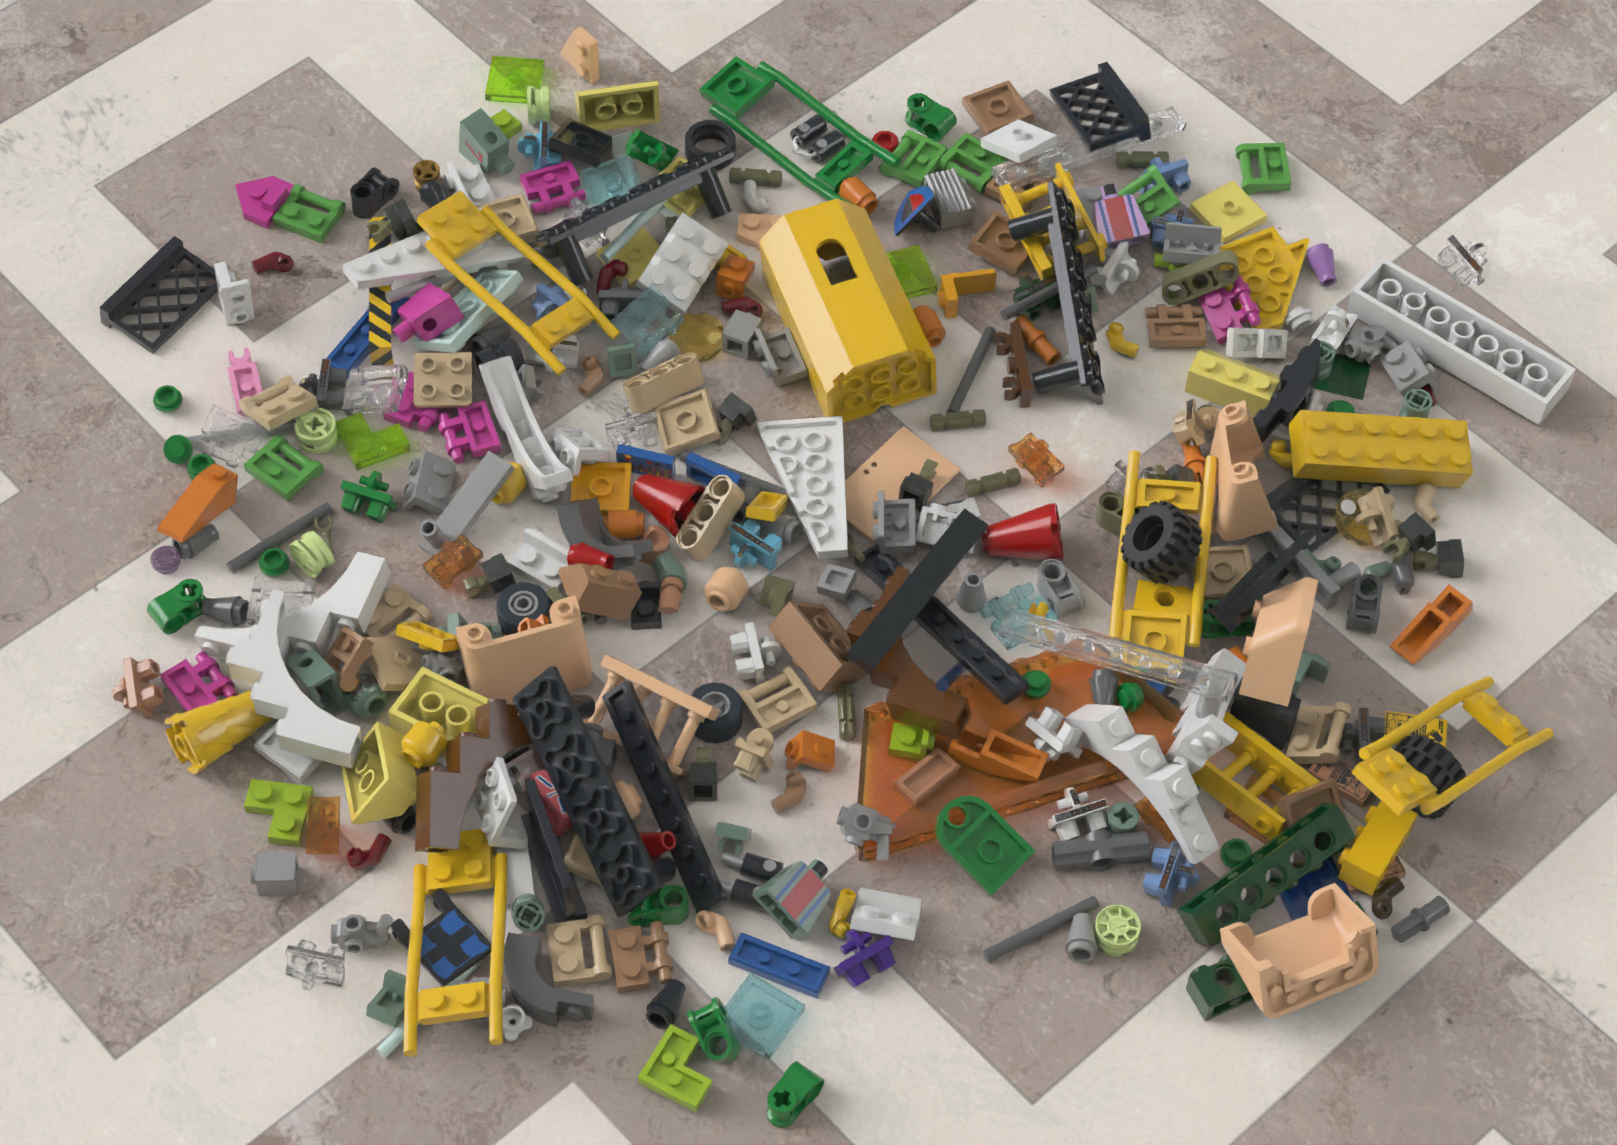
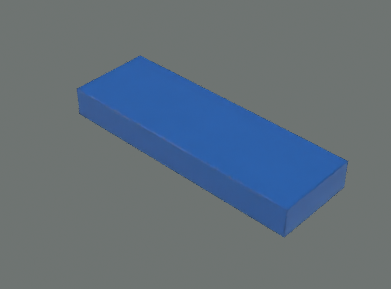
[728,932,831,999]

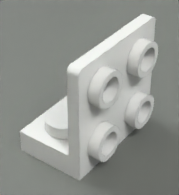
[474,757,529,849]

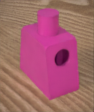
[392,282,465,344]

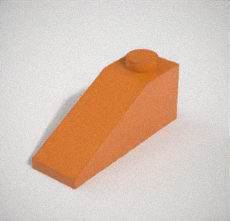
[157,463,238,543]

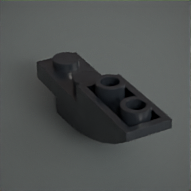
[1253,338,1321,443]

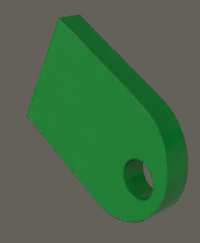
[935,796,1035,897]

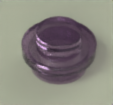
[150,546,181,575]

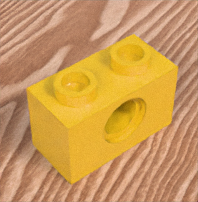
[1133,579,1193,616]

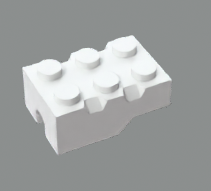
[635,212,729,316]

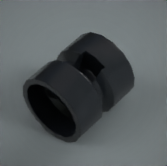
[474,338,526,381]

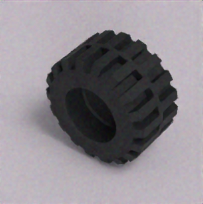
[1121,500,1203,584]
[1394,735,1466,819]

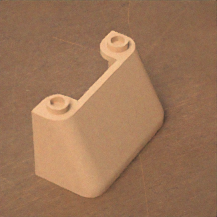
[1209,400,1278,541]
[456,595,592,705]
[1220,883,1379,1018]

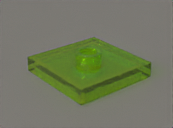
[485,55,545,104]
[886,244,938,299]

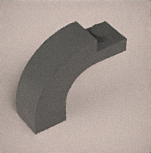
[556,497,654,570]
[504,932,595,1027]

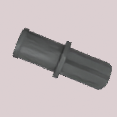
[1391,895,1450,943]

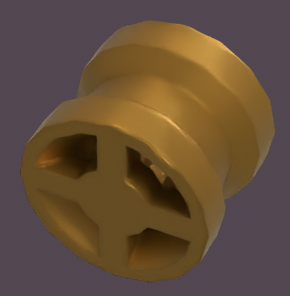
[413,160,442,192]

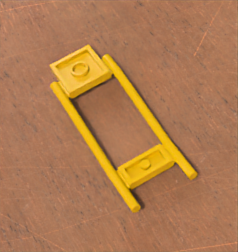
[417,190,621,376]
[1109,450,1218,675]
[1352,676,1554,816]
[404,828,508,1057]

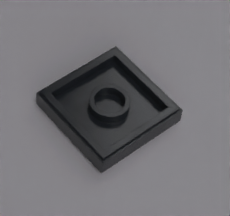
[547,118,612,168]

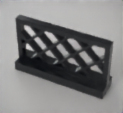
[1049,62,1151,152]
[99,236,218,354]
[1266,475,1391,553]
[1210,526,1318,633]
[521,779,588,923]

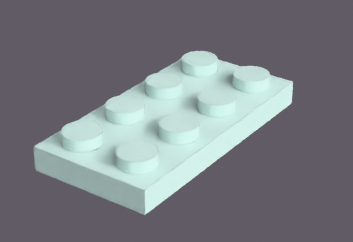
[414,269,523,353]

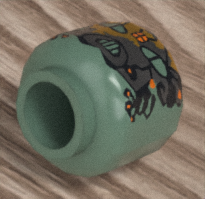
[343,673,389,719]

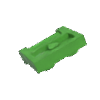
[878,130,948,187]
[937,133,1009,194]
[1235,143,1291,195]
[1118,164,1181,226]
[273,184,346,243]
[244,435,324,501]

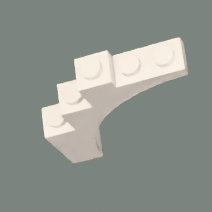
[479,356,574,503]
[194,552,391,668]
[226,589,363,769]
[1165,648,1246,774]
[1063,704,1220,864]

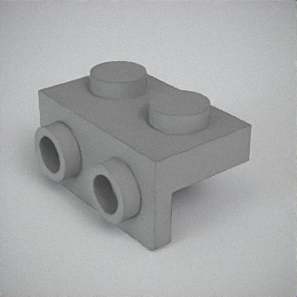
[1162,222,1222,265]
[752,327,808,387]
[1379,340,1440,397]
[402,450,457,515]
[873,490,916,554]

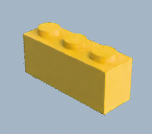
[1338,800,1418,896]

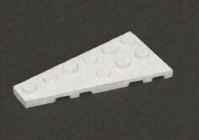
[343,207,532,290]
[756,416,848,559]

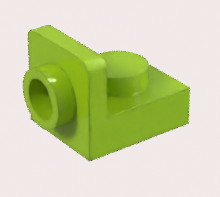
[490,109,522,140]
[888,723,936,760]

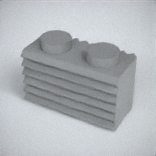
[924,168,976,230]

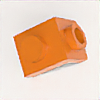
[716,254,755,300]
[785,730,835,772]

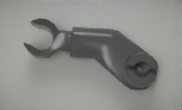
[1391,549,1415,595]

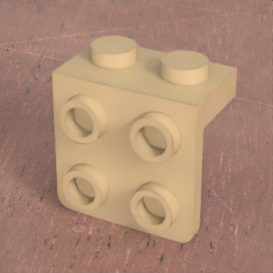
[414,352,475,408]

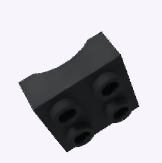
[1230,677,1302,750]

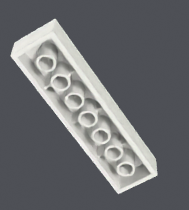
[1346,257,1576,425]

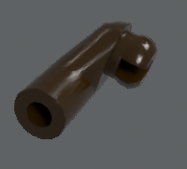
[1371,876,1405,919]

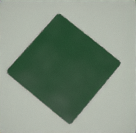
[1315,353,1371,400]

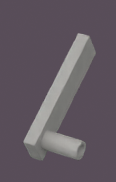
[418,451,515,563]
[1253,525,1361,610]

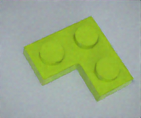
[244,779,314,847]
[638,1024,712,1112]

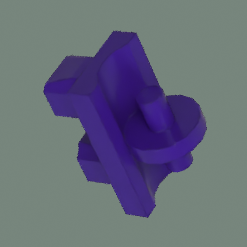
[833,929,896,988]

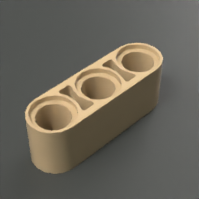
[623,352,705,414]
[676,475,745,561]

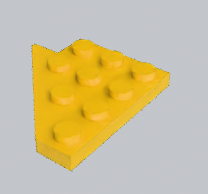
[1220,226,1310,330]

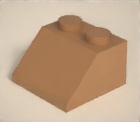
[558,563,642,621]

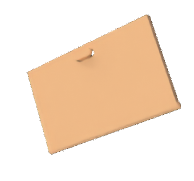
[845,426,961,544]

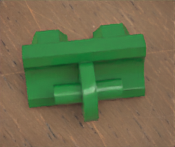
[625,129,679,172]
[340,471,398,523]

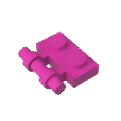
[519,160,586,214]
[1198,275,1261,345]
[383,371,441,433]
[438,400,502,464]
[160,651,238,712]

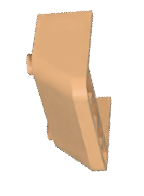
[1239,577,1318,707]

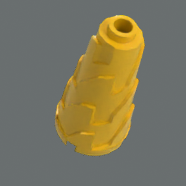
[164,689,274,774]

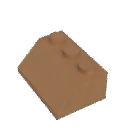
[768,601,869,692]

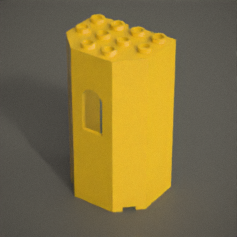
[759,199,937,423]

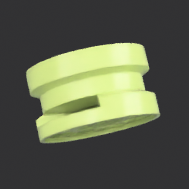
[527,86,551,124]
[294,408,338,454]
[289,530,335,578]
[1094,905,1141,957]

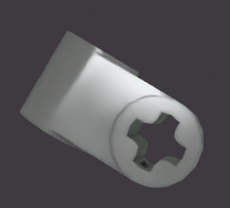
[1036,559,1085,619]

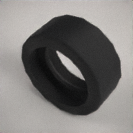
[685,120,736,170]

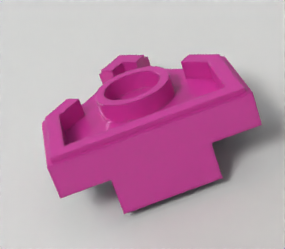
[235,176,294,228]

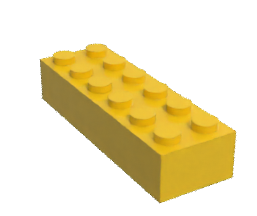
[1289,410,1473,488]

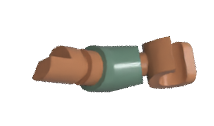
[638,525,687,614]

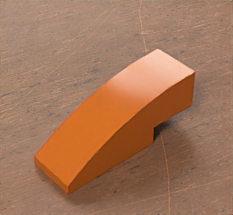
[1390,584,1473,666]
[947,725,1049,782]

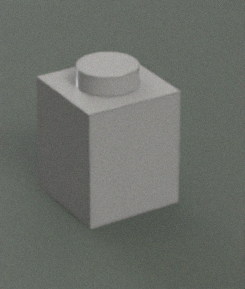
[722,309,762,360]
[250,852,300,896]

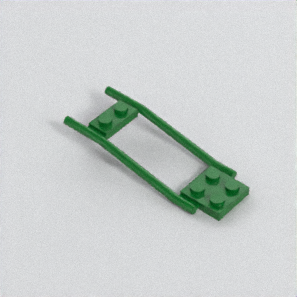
[699,56,901,204]

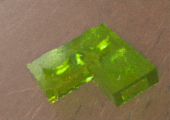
[335,412,411,471]

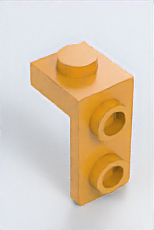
[937,269,997,319]

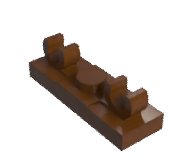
[994,323,1032,408]

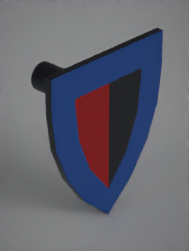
[894,186,940,237]

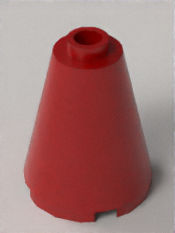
[633,474,706,538]
[982,503,1064,561]

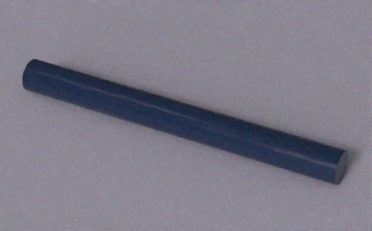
[936,662,967,692]

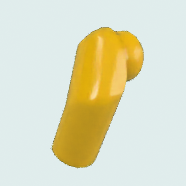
[1105,322,1140,358]
[1269,439,1293,469]
[828,888,856,939]

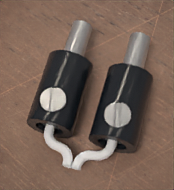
[790,110,854,163]
[719,852,784,912]

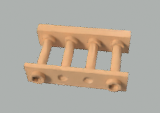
[583,654,720,779]

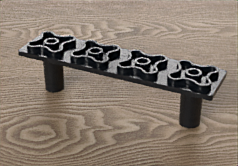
[528,149,735,286]
[1008,180,1105,405]
[512,666,676,917]

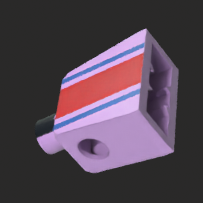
[1092,184,1150,250]

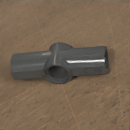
[1051,830,1150,872]

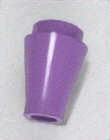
[1306,243,1337,287]

